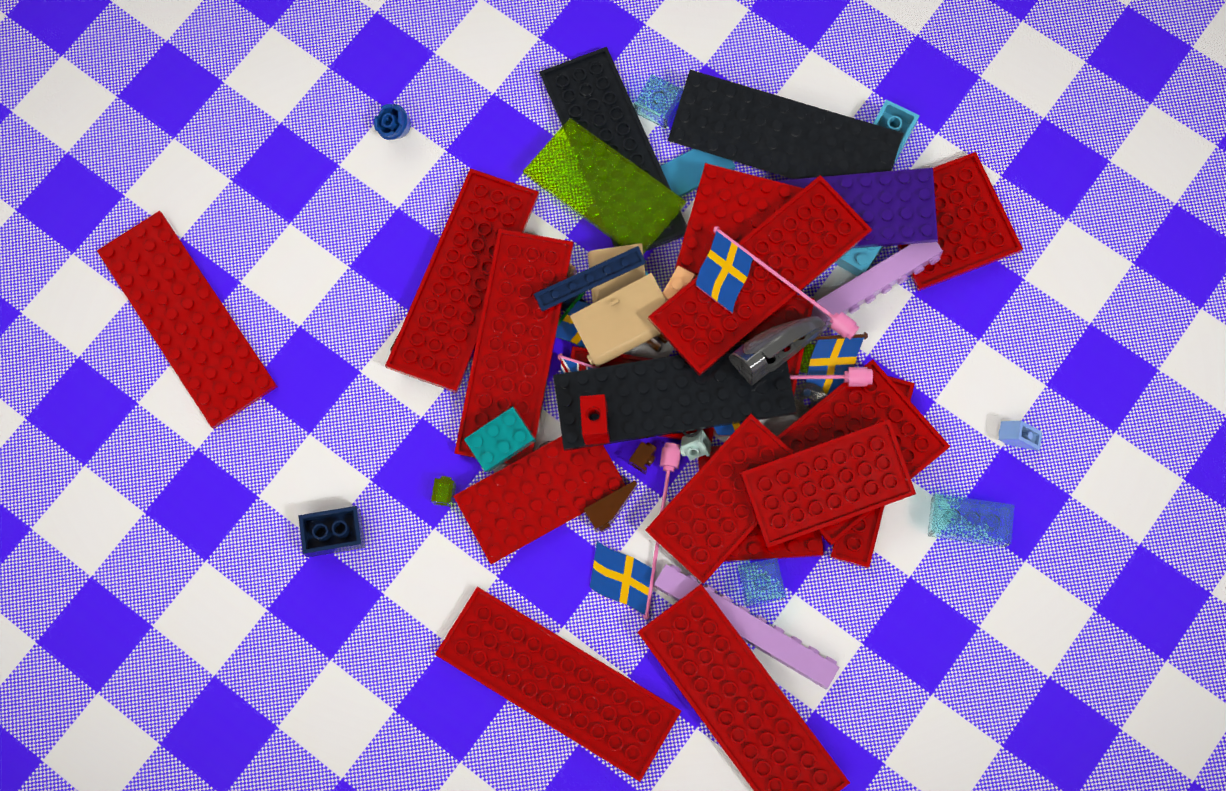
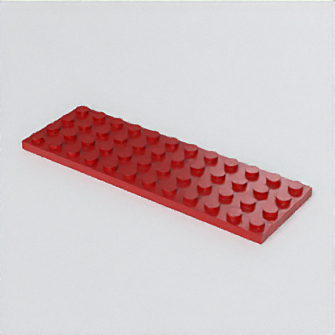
[385,168,539,393]
[648,175,872,376]
[97,211,278,429]
[454,229,574,464]
[637,584,850,791]
[435,586,681,782]

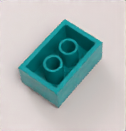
[464,407,537,473]

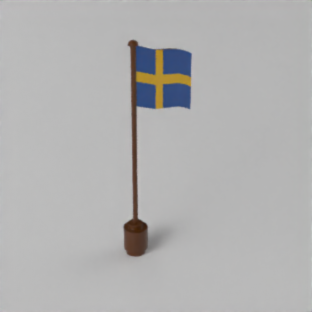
[738,332,868,396]

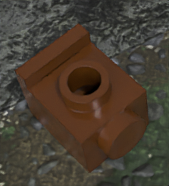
[629,442,657,475]

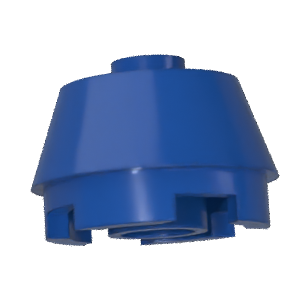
[374,104,411,140]

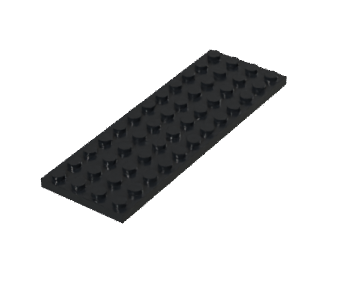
[539,47,687,252]
[668,70,904,179]
[553,345,797,451]

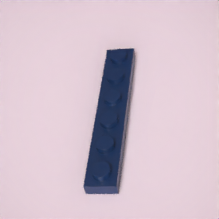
[534,246,646,312]

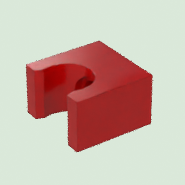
[580,394,610,445]

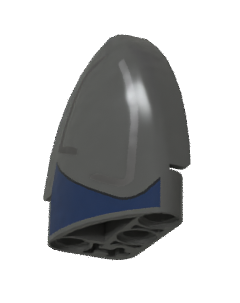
[729,316,828,385]

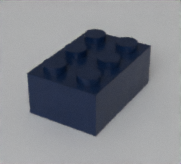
[298,506,366,557]

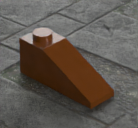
[584,481,637,533]

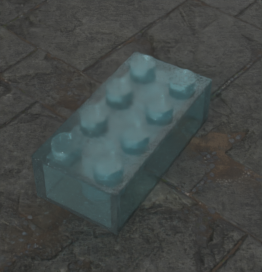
[928,494,1015,547]

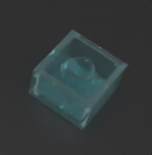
[634,74,683,129]
[737,558,786,607]

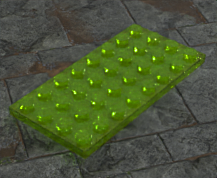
[523,118,686,254]

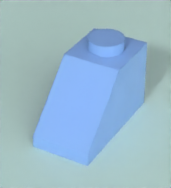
[998,420,1042,451]

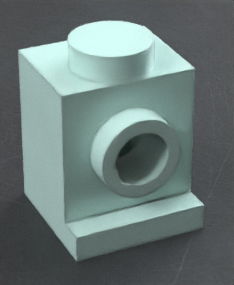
[680,430,712,460]

